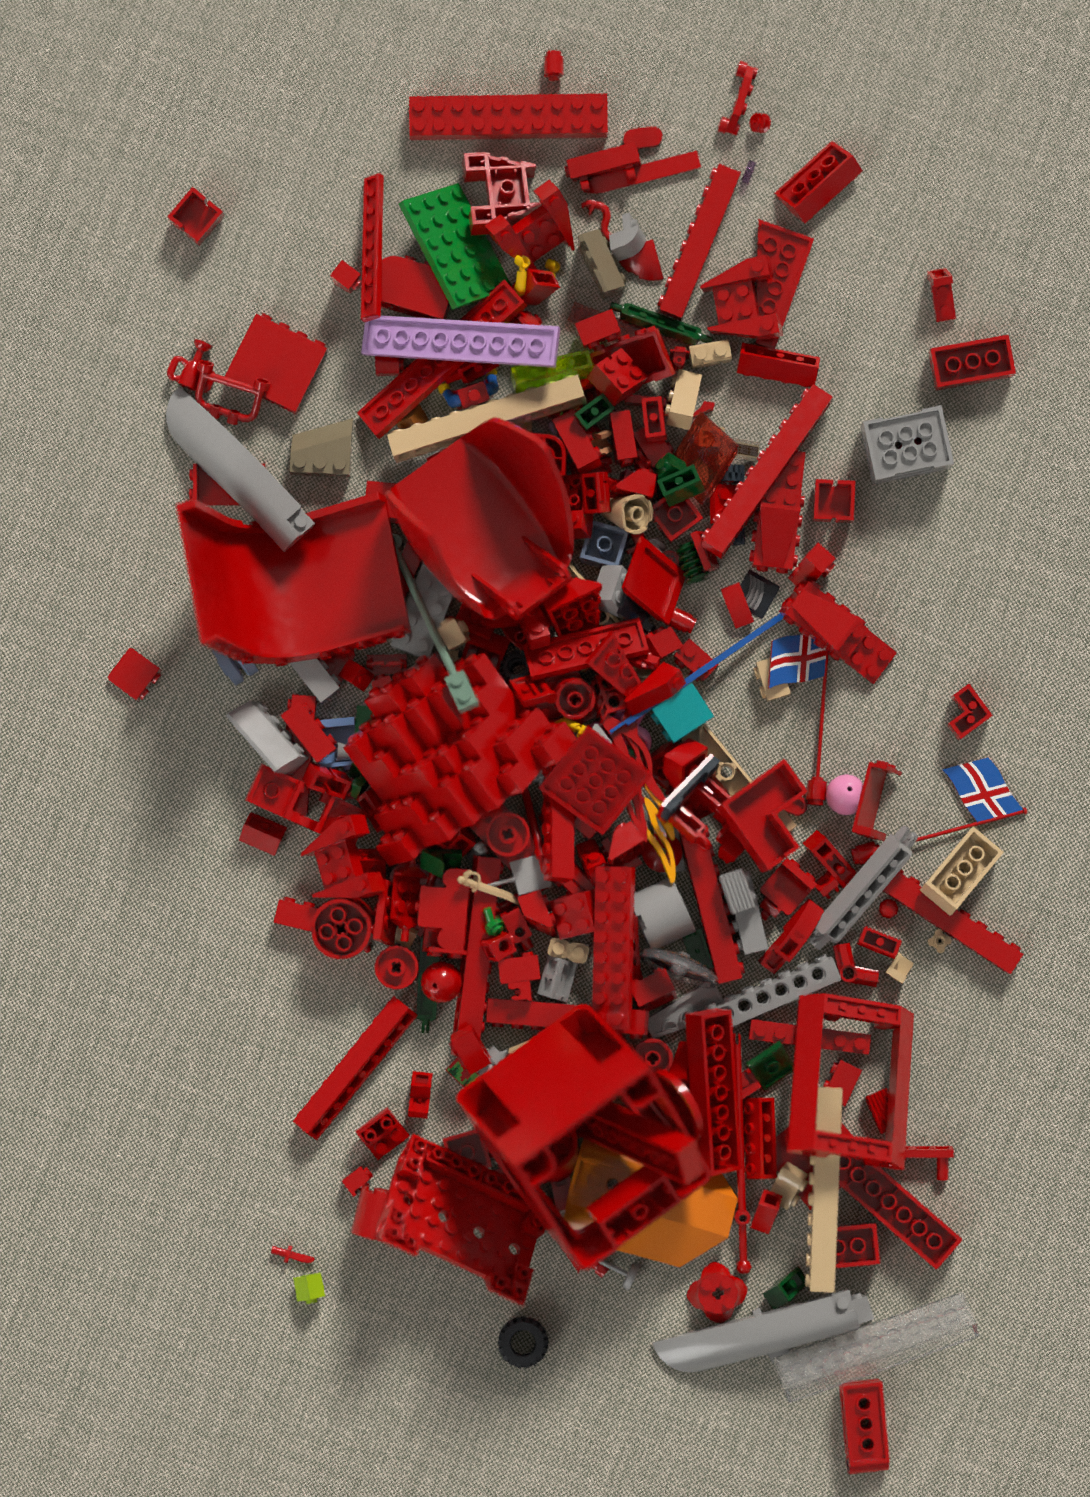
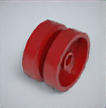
[486,812,530,858]
[374,945,419,990]

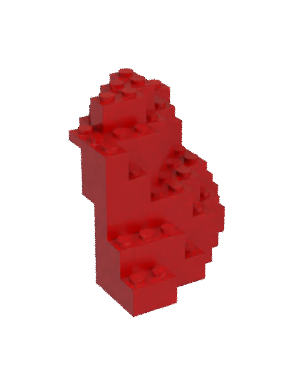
[343,653,577,866]

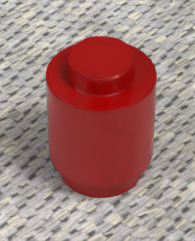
[544,50,564,81]
[668,607,697,634]

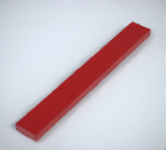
[361,173,384,322]

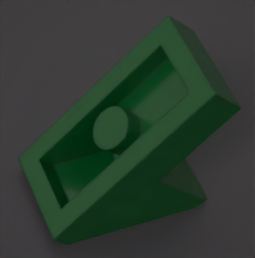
[348,763,370,799]
[420,848,462,878]

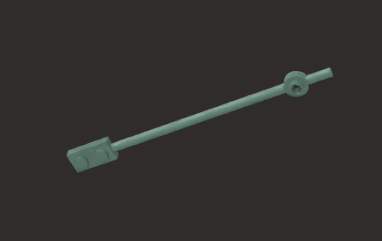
[393,534,479,713]

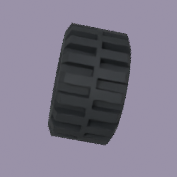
[498,1316,548,1368]

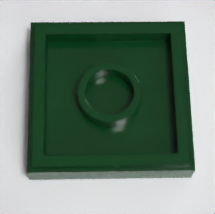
[746,1041,793,1091]

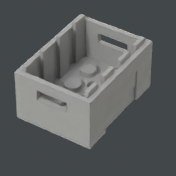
[860,405,954,485]

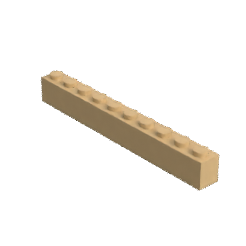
[387,375,587,463]
[805,1087,842,1292]

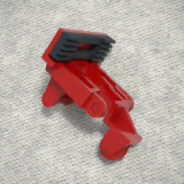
[656,754,746,864]

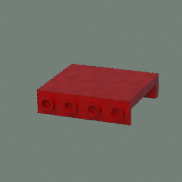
[225,313,328,415]

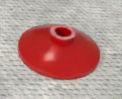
[642,832,682,872]

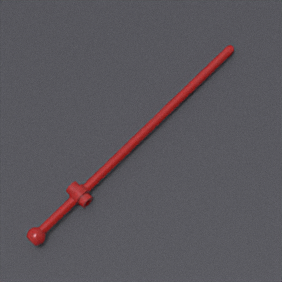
[733,1033,752,1274]

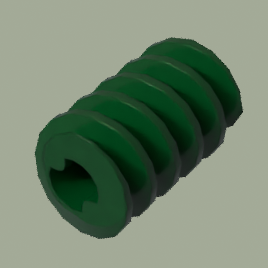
[676,541,709,585]

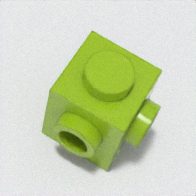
[293,1273,325,1304]

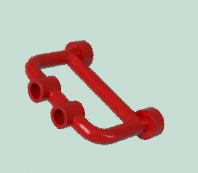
[195,360,270,425]

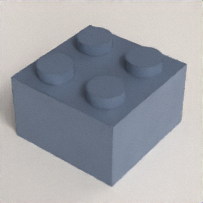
[580,521,631,568]

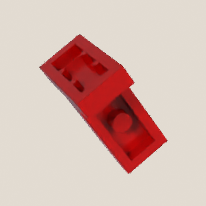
[927,268,956,322]

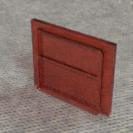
[674,411,739,505]

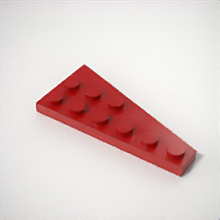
[756,219,814,349]

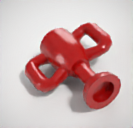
[167,339,215,393]

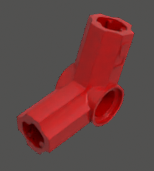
[833,942,879,988]

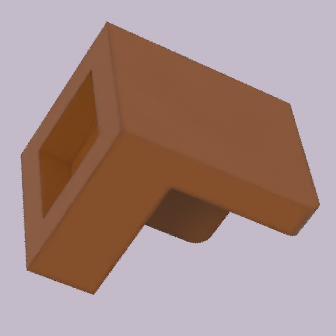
[396,404,428,429]

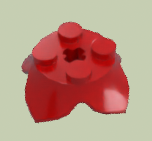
[686,1261,748,1323]

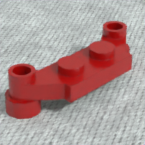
[717,61,758,136]

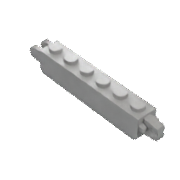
[809,826,918,950]

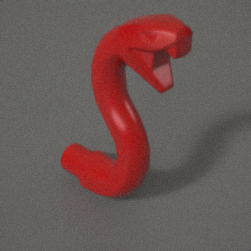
[581,200,611,242]

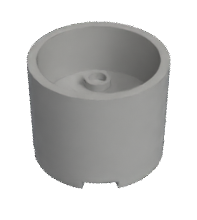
[634,878,696,949]

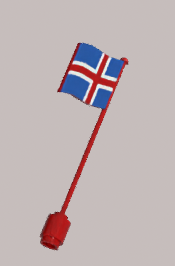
[768,635,829,806]
[851,758,1028,865]

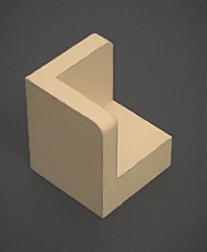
[884,952,913,984]

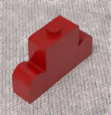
[415,869,472,951]

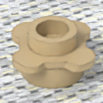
[928,929,952,953]

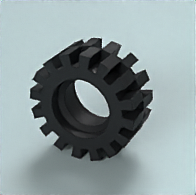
[499,650,530,685]

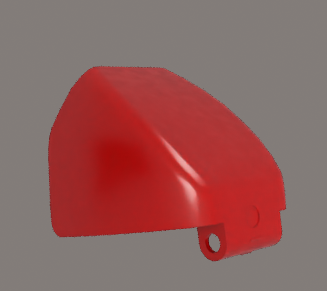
[385,417,574,621]

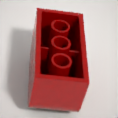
[381,255,450,319]

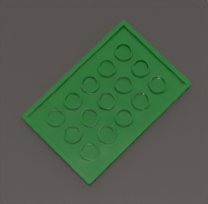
[398,183,512,310]

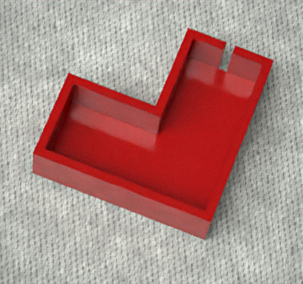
[716,759,808,873]

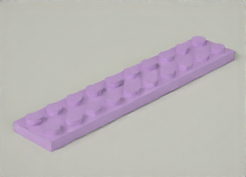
[361,316,560,368]

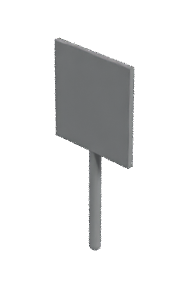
[479,855,551,895]

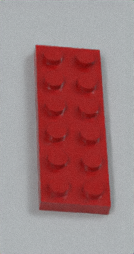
[522,618,649,681]

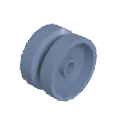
[212,649,259,686]

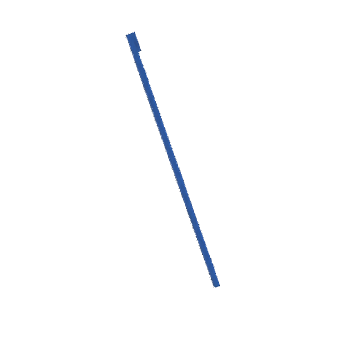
[608,613,784,735]

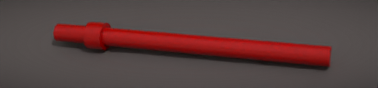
[521,786,544,873]

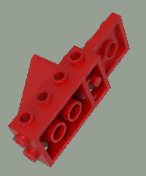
[749,448,806,574]
[779,580,897,684]

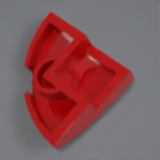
[618,239,664,281]

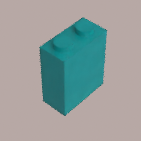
[650,683,714,744]

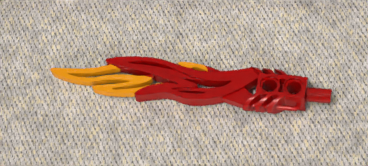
[590,673,676,884]

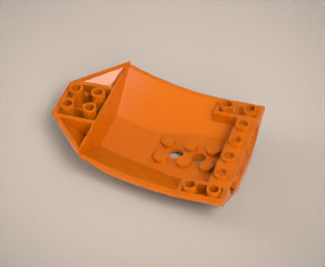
[564,1138,738,1268]

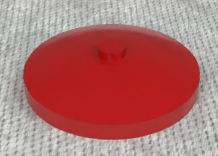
[652,1070,704,1142]

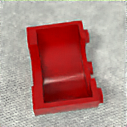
[588,325,675,384]

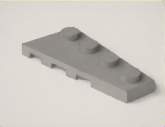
[648,981,728,1038]

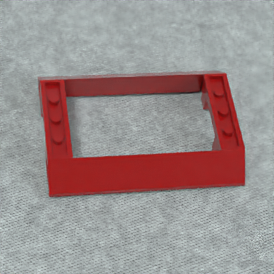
[787,993,914,1170]

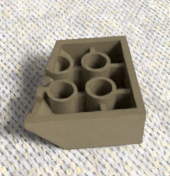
[577,229,627,299]
[290,418,353,478]

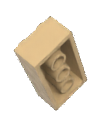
[920,827,1004,916]

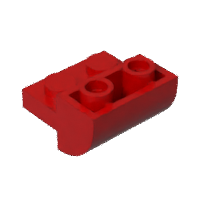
[355,1107,410,1160]

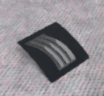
[741,570,780,619]

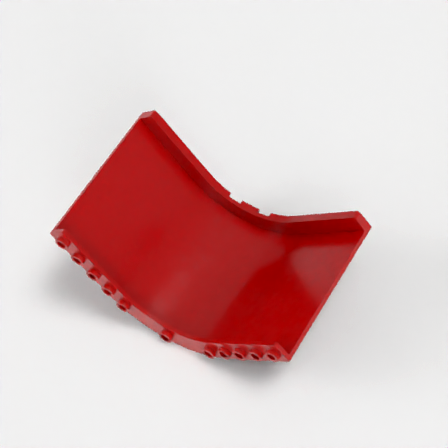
[176,492,412,667]

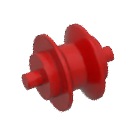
[749,113,771,133]

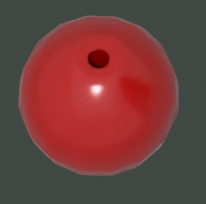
[421,962,462,1003]

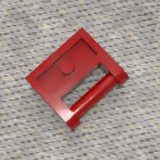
[509,675,558,708]

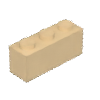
[664,369,702,430]

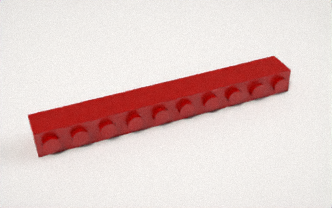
[701,384,833,559]
[450,855,504,1057]

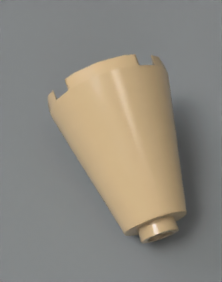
[601,494,653,534]

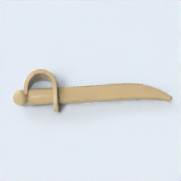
[457,870,520,906]

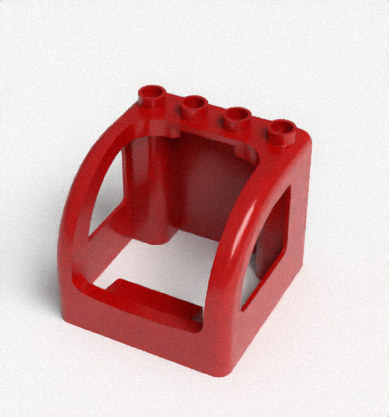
[456,1004,711,1270]

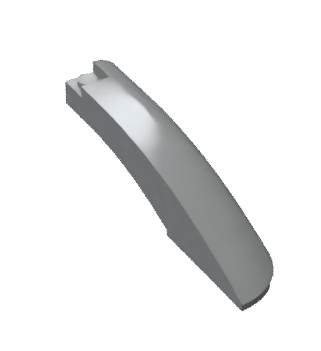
[166,387,315,553]
[652,1289,860,1372]

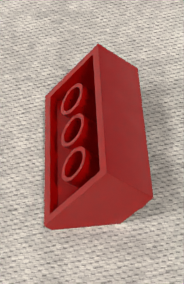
[774,141,863,224]

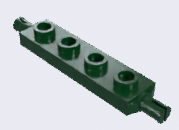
[609,302,713,345]
[416,938,440,1033]

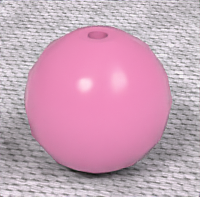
[826,774,863,816]

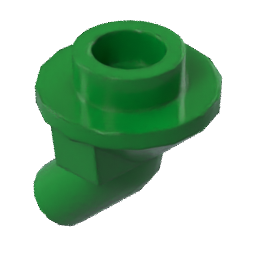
[483,907,504,936]

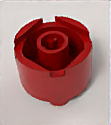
[553,676,595,720]
[634,1038,673,1073]

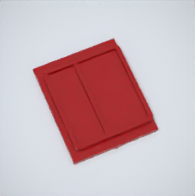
[622,536,686,625]

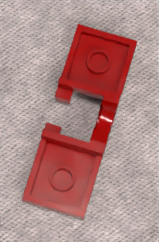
[245,764,367,844]

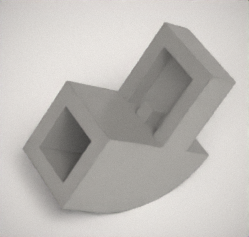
[609,213,646,261]

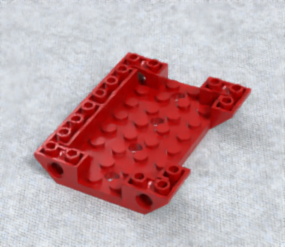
[376,1134,554,1306]

